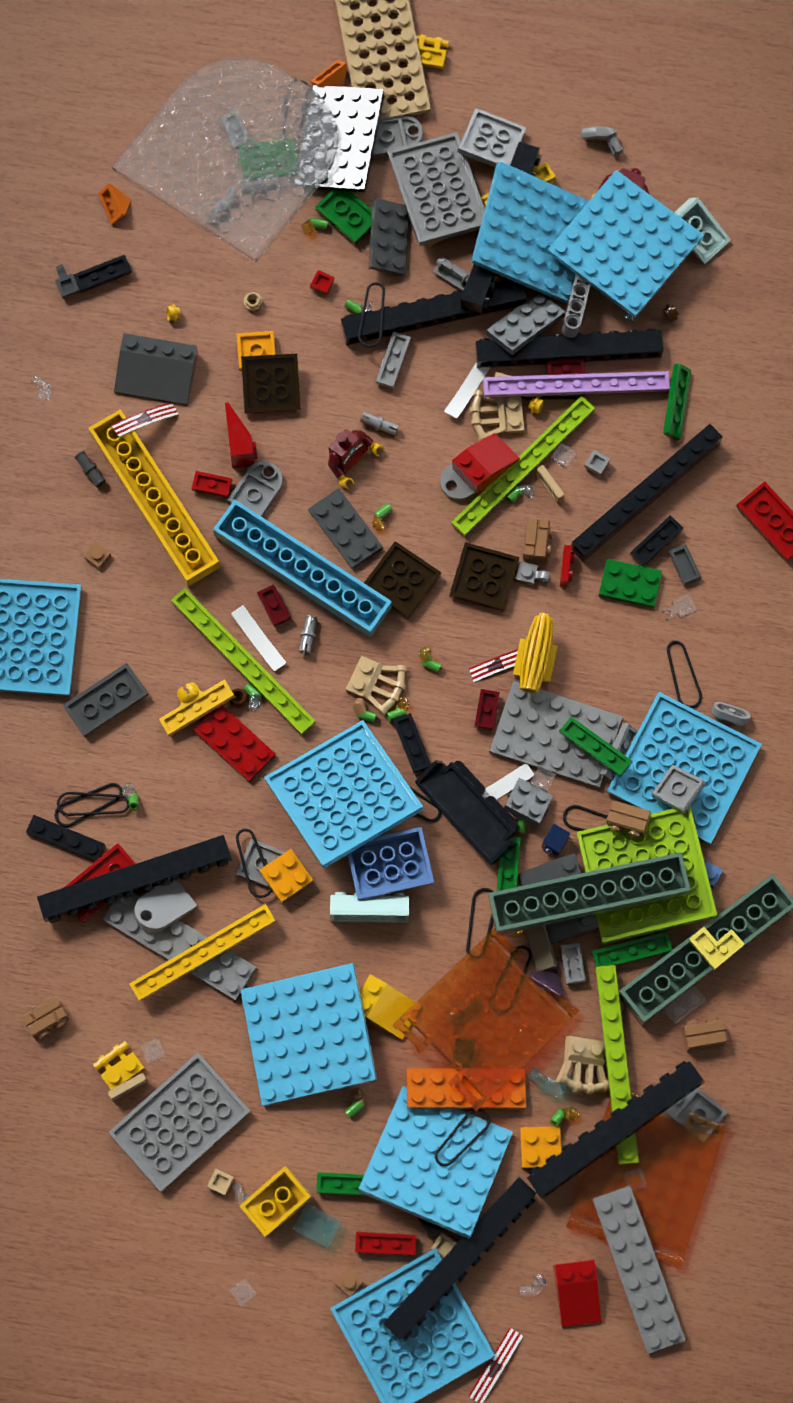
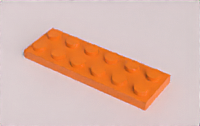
[406,1068,526,1110]

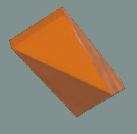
[310,60,348,88]
[98,183,131,225]

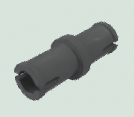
[74,451,106,487]

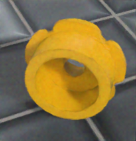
[166,304,180,322]
[529,396,544,414]

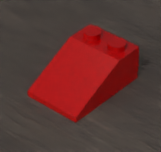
[225,402,258,468]
[452,433,520,495]
[553,1260,602,1327]

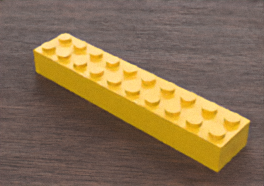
[88,409,220,587]

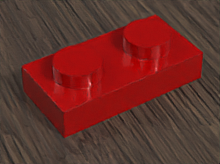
[191,471,233,498]
[560,545,575,587]

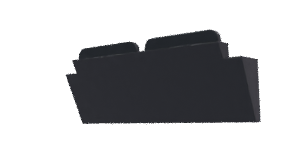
[415,760,518,865]

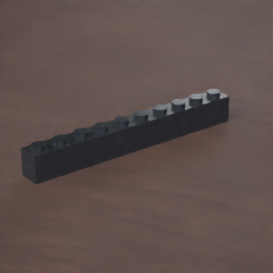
[461,142,542,314]
[341,279,527,346]
[475,328,663,368]
[571,424,723,562]
[37,835,232,923]
[527,1061,705,1199]
[381,1177,537,1343]

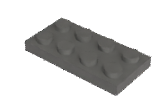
[369,198,409,276]
[486,292,565,355]
[308,488,383,569]
[63,663,149,737]

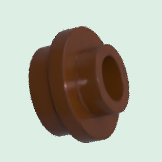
[663,304,679,322]
[229,688,248,708]

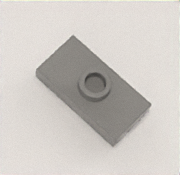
[560,943,586,985]

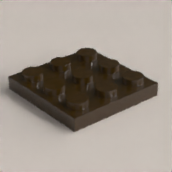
[241,353,301,413]
[364,541,441,619]
[449,542,520,612]

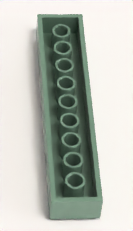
[488,852,690,935]
[619,874,793,1025]

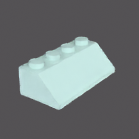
[330,892,409,923]

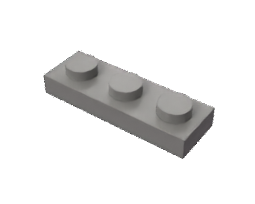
[376,331,411,389]
[600,723,638,782]

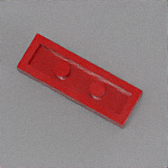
[355,1232,416,1256]

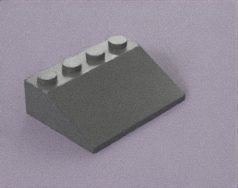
[114,333,198,405]
[518,853,599,945]

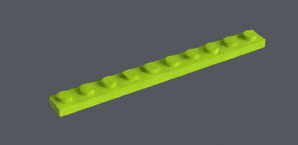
[451,396,595,537]
[171,588,316,735]
[595,965,639,1165]

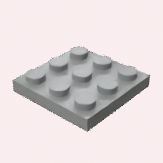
[457,108,526,167]

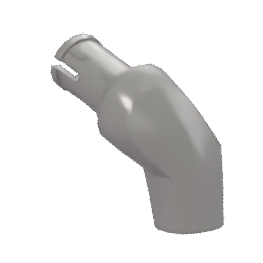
[581,126,623,156]

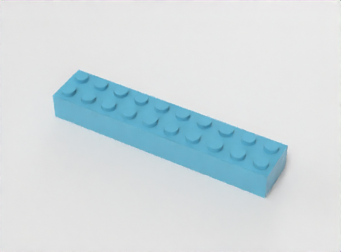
[213,499,392,638]

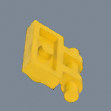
[416,34,449,70]
[93,1041,145,1090]

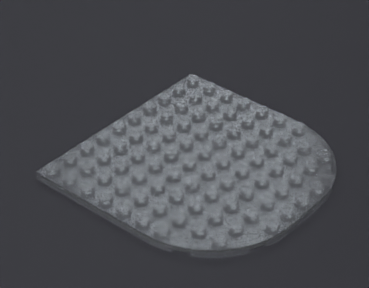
[112,58,338,262]

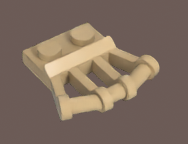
[470,390,524,441]
[346,655,407,716]
[556,1036,609,1095]

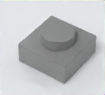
[584,450,610,476]

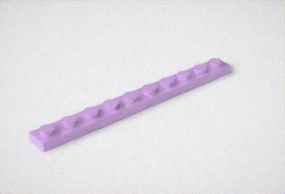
[483,371,670,397]

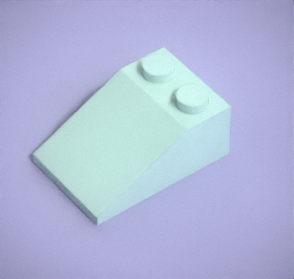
[674,197,731,264]

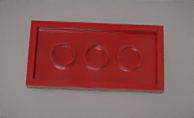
[736,481,793,561]
[193,705,276,782]
[65,843,136,923]

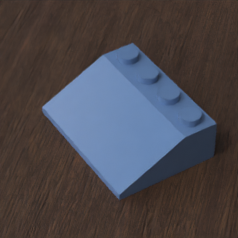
[347,827,434,900]

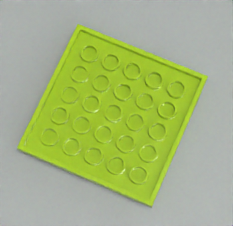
[577,806,718,944]

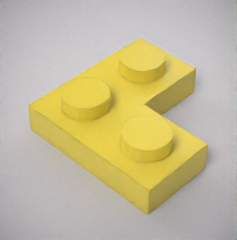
[688,927,745,970]

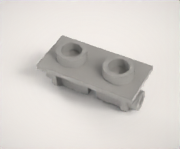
[433,257,470,291]

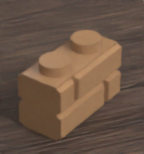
[523,518,553,562]
[606,800,651,838]
[21,997,69,1039]
[682,1017,727,1051]

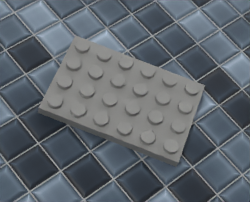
[387,132,485,246]
[489,681,623,789]
[108,1052,251,1192]

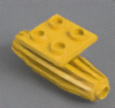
[513,613,558,694]

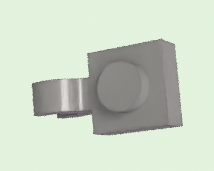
[515,562,550,585]

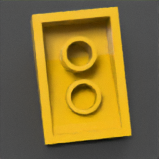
[360,974,421,1040]
[240,1166,313,1237]

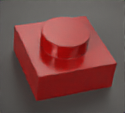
[310,270,335,295]

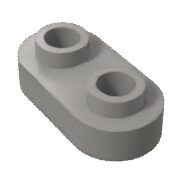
[712,702,750,726]

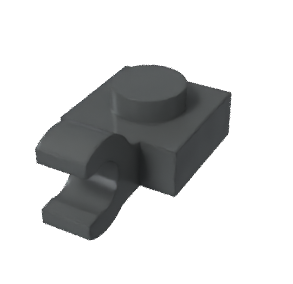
[55,264,80,299]

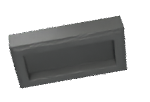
[668,544,701,586]

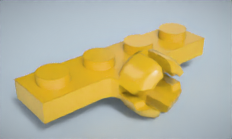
[159,679,235,736]

